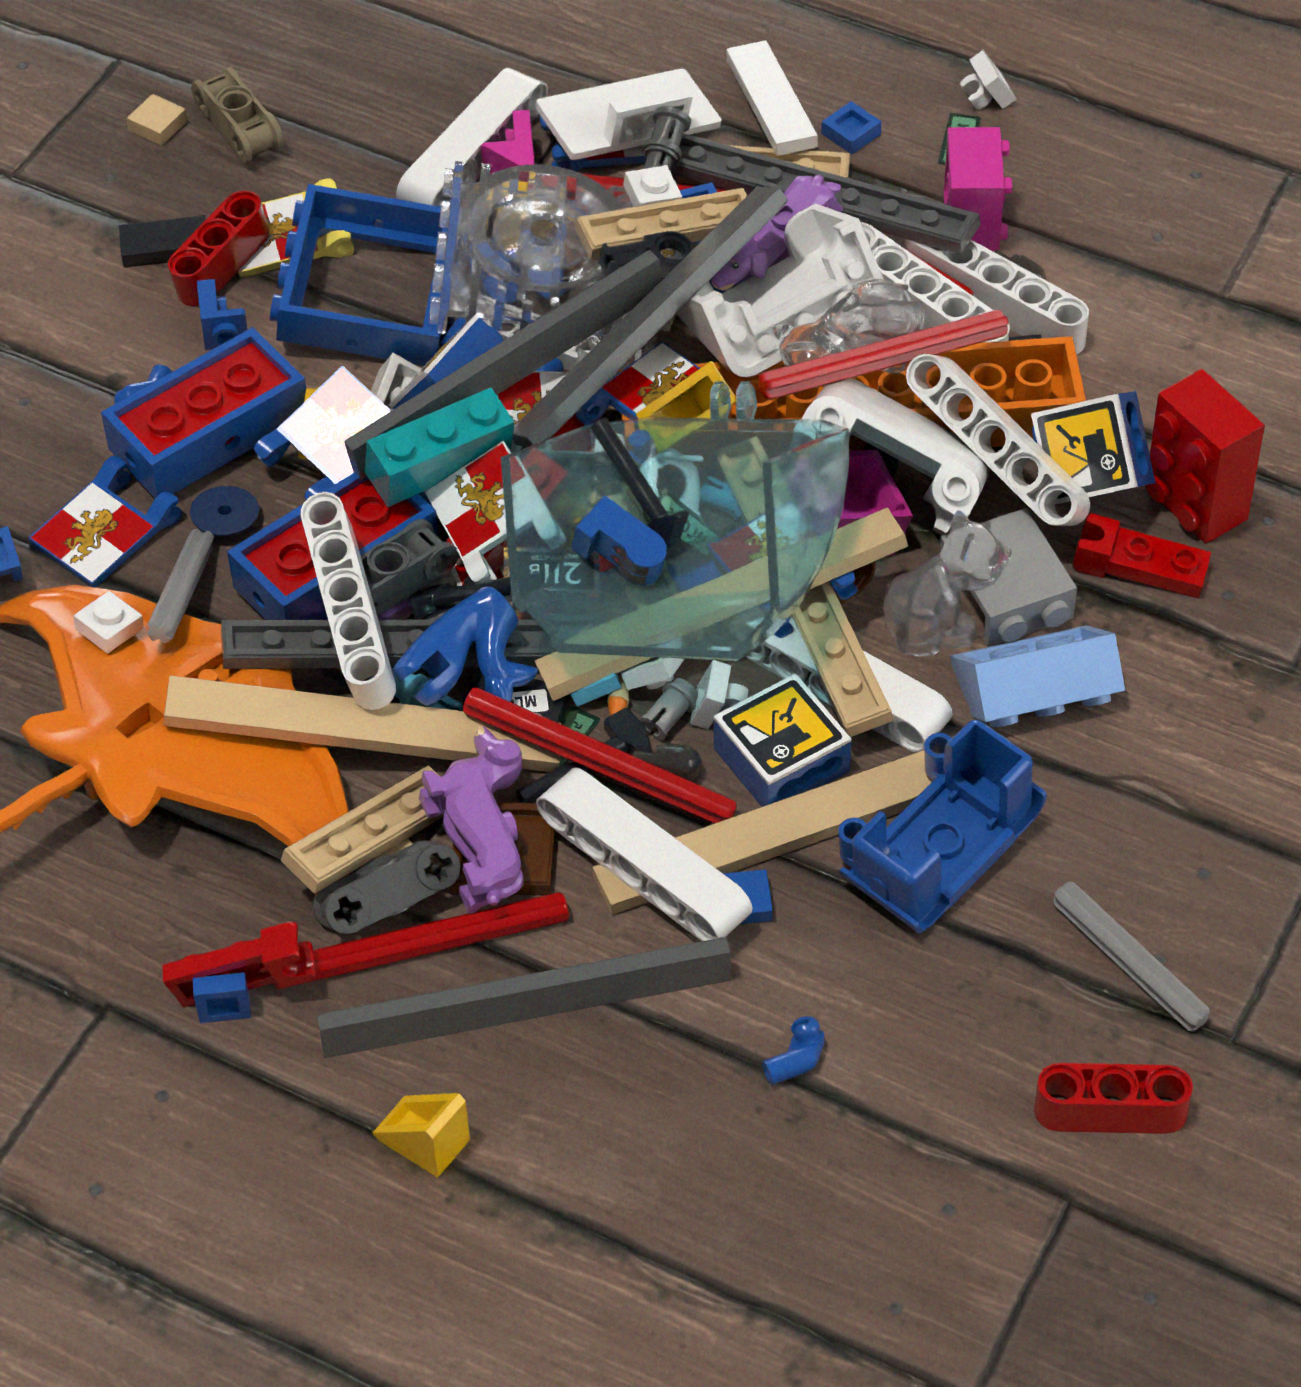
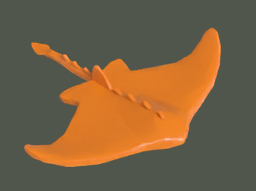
[0,585,350,901]

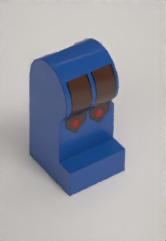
[571,495,667,586]

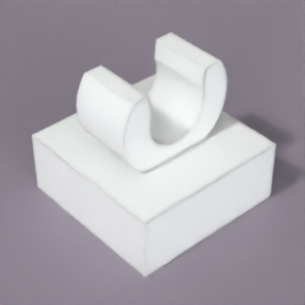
[960,50,1016,110]
[690,660,749,730]

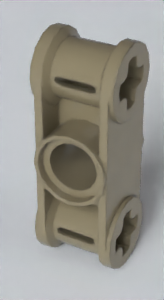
[191,66,284,163]

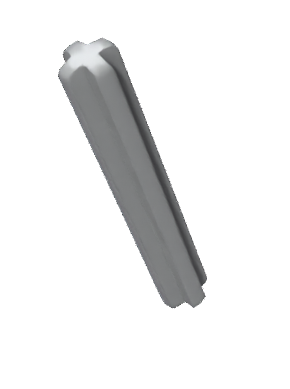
[147,529,214,643]
[1053,881,1210,1032]

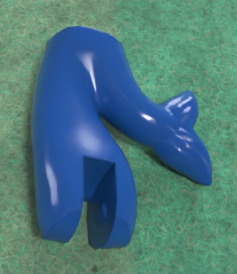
[392,587,538,706]

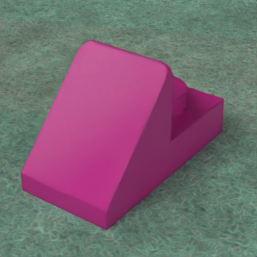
[481,110,536,185]

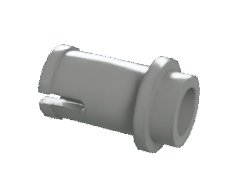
[640,678,698,740]

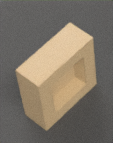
[127,94,188,146]

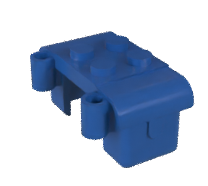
[838,720,1047,933]

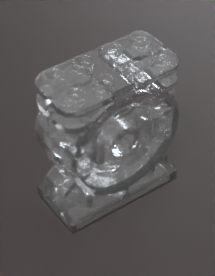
[429,160,665,362]

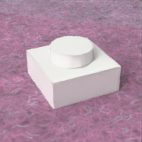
[623,165,682,207]
[73,591,143,654]
[621,646,685,690]

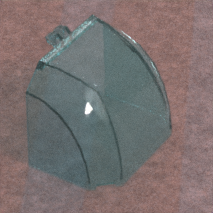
[501,381,849,661]

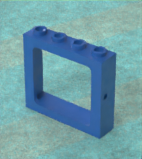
[270,184,464,366]

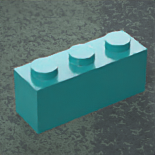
[365,387,514,507]

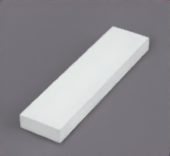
[726,41,818,156]

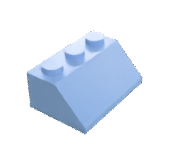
[950,625,1125,727]

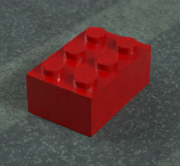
[1145,368,1265,544]

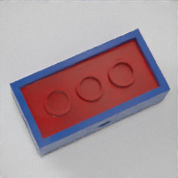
[101,327,306,498]
[227,472,439,620]

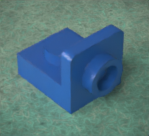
[197,279,248,350]

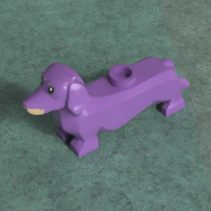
[711,175,843,291]
[419,726,524,914]

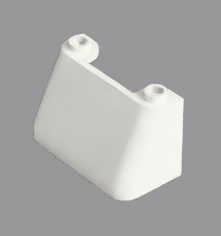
[676,204,886,377]
[789,378,990,536]

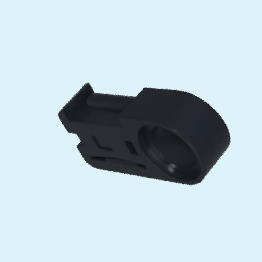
[599,231,693,279]

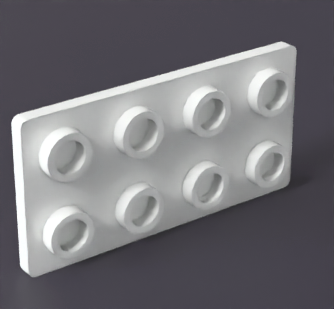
[536,69,722,160]

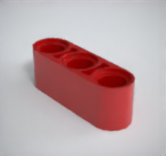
[168,191,270,306]
[1034,1063,1193,1134]

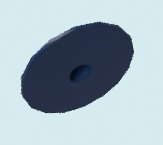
[190,486,260,536]

